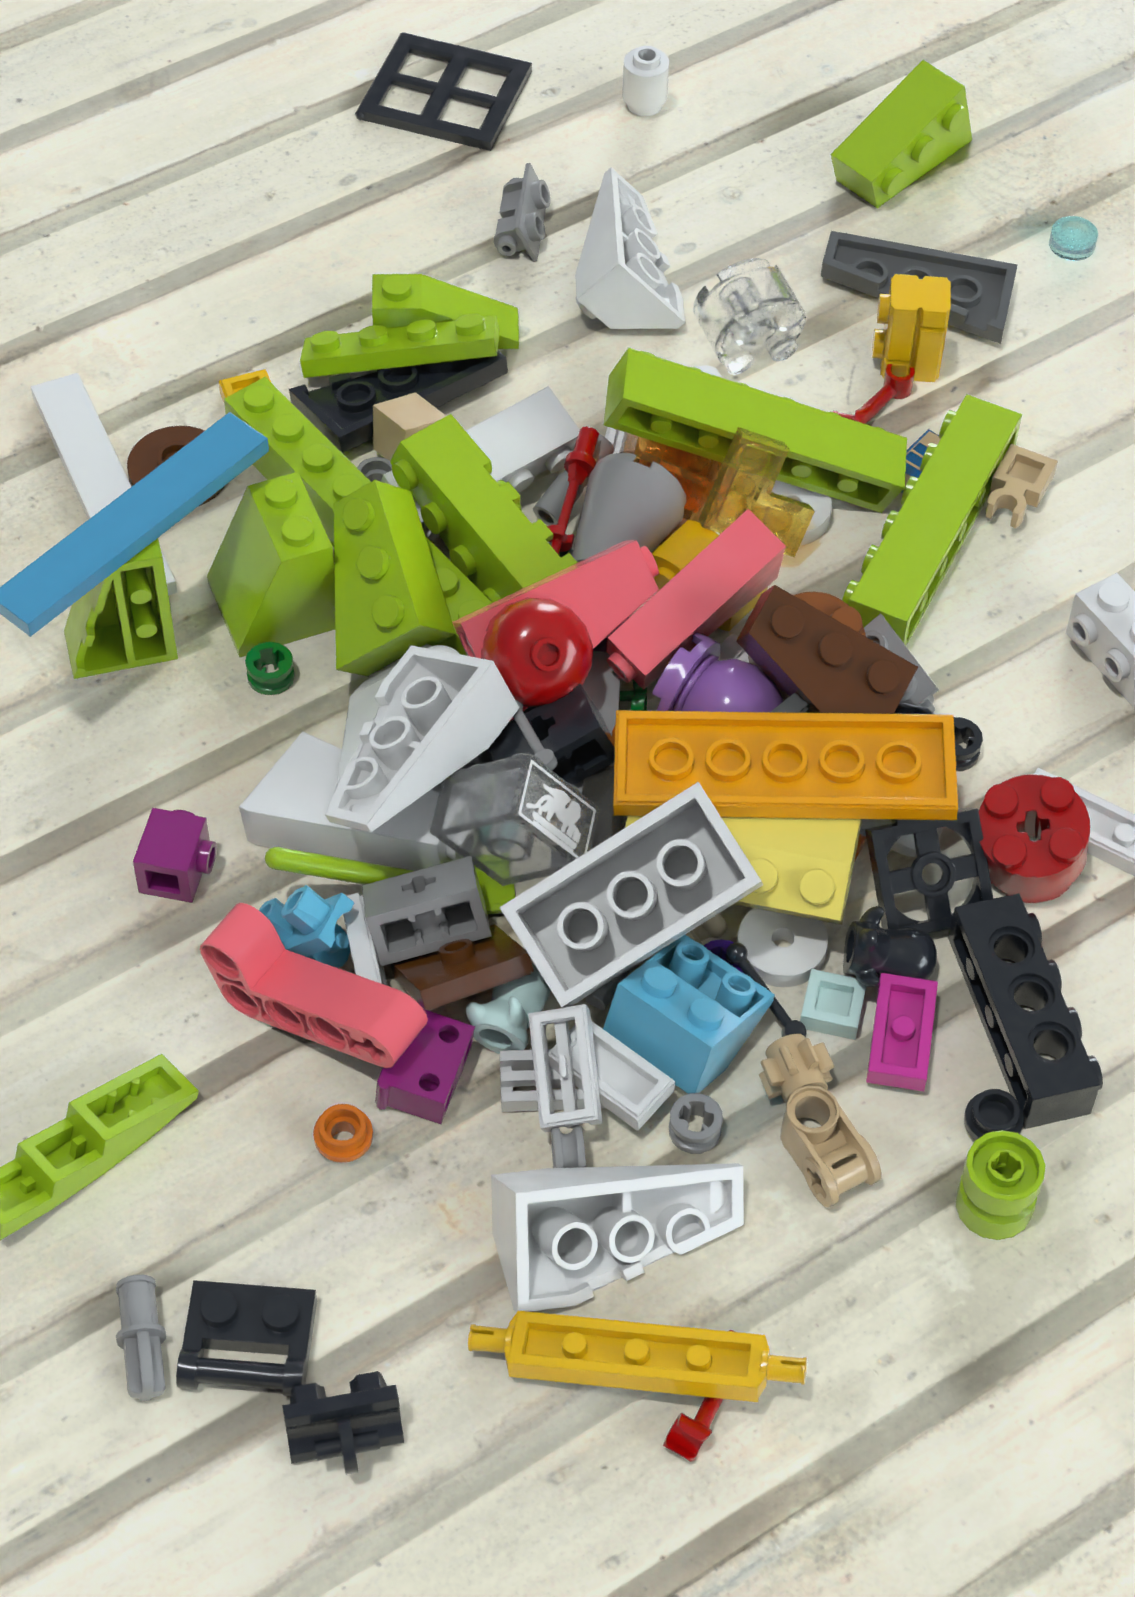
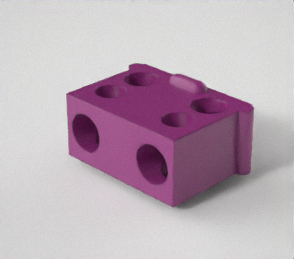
[375,1002,475,1124]

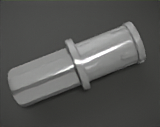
[116,1275,166,1401]

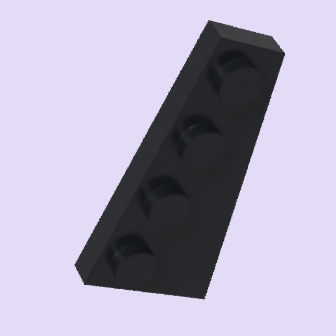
[289,350,508,453]

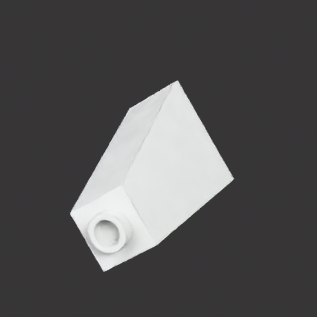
[239,731,473,871]

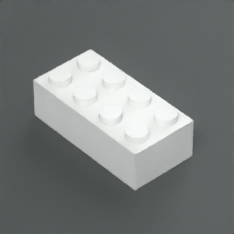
[500,782,763,1008]

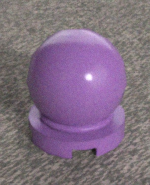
[649,632,783,712]

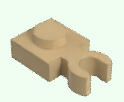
[985,444,1058,528]

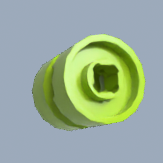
[956,1130,1045,1240]

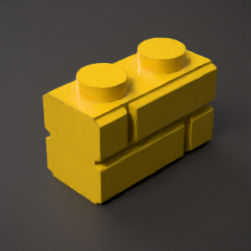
[872,274,951,382]

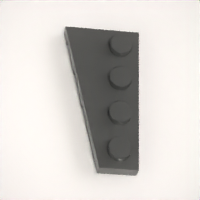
[821,231,1018,344]

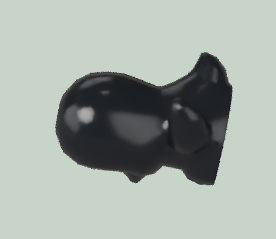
[843,906,937,987]

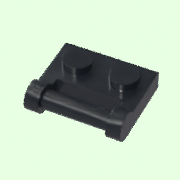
[176,1280,317,1396]

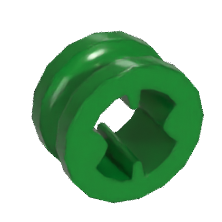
[245,642,295,695]

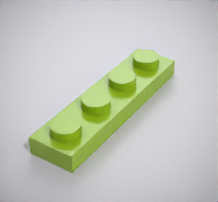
[300,314,499,378]

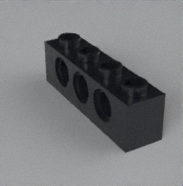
[948,893,1103,1129]

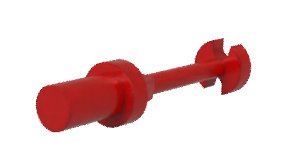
[547,426,599,555]

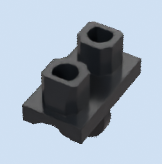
[282,1371,404,1475]

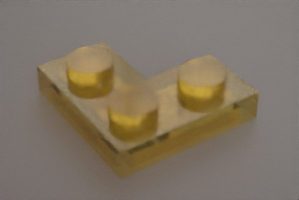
[698,427,815,557]

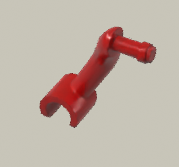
[830,364,915,424]
[663,1330,735,1462]

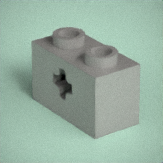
[362,856,491,966]

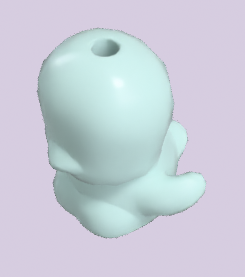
[466,964,551,1054]

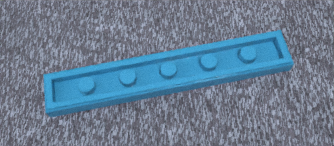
[0,412,269,637]

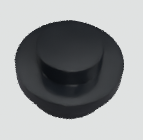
[964,1089,1024,1140]

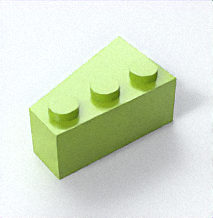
[64,538,178,679]

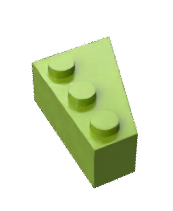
[831,60,972,208]
[333,480,456,677]

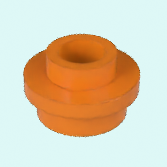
[313,1104,373,1162]

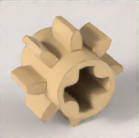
[759,1034,835,1103]

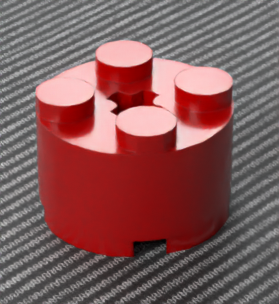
[979,774,1090,903]

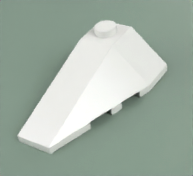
[575,167,685,329]
[325,645,519,832]
[491,1163,744,1312]

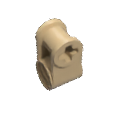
[780,1085,882,1208]

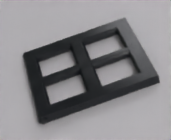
[355,32,532,151]

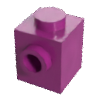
[133,807,217,903]

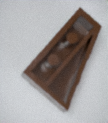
[736,585,918,714]

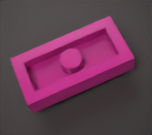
[866,973,938,1092]

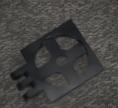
[865,807,994,933]

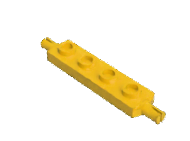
[468,1311,807,1402]

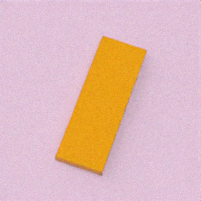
[613,710,958,820]

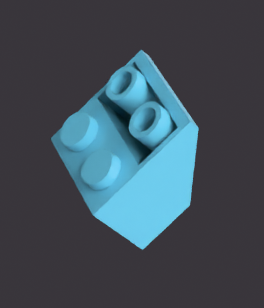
[603,935,775,1094]

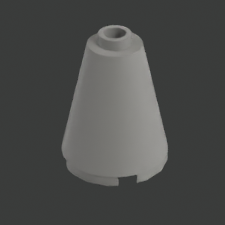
[572,453,687,562]

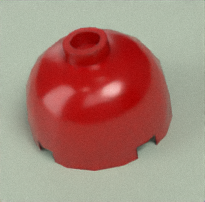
[481,598,593,707]

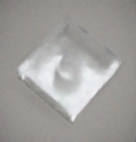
[429,752,600,886]

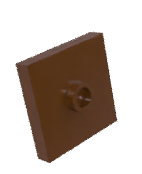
[391,924,534,1011]

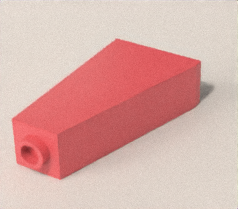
[606,509,786,690]
[452,540,659,721]

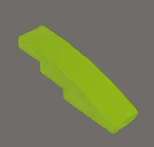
[0,1054,199,1240]

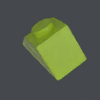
[372,274,519,349]

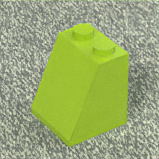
[207,472,335,658]

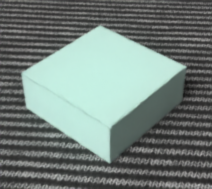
[800,969,866,1040]

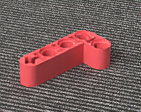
[200,903,428,1068]

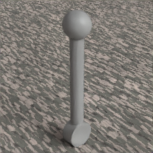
[513,700,557,773]

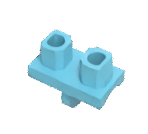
[259,885,354,968]

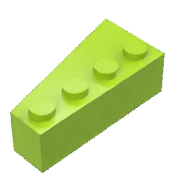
[390,414,578,603]

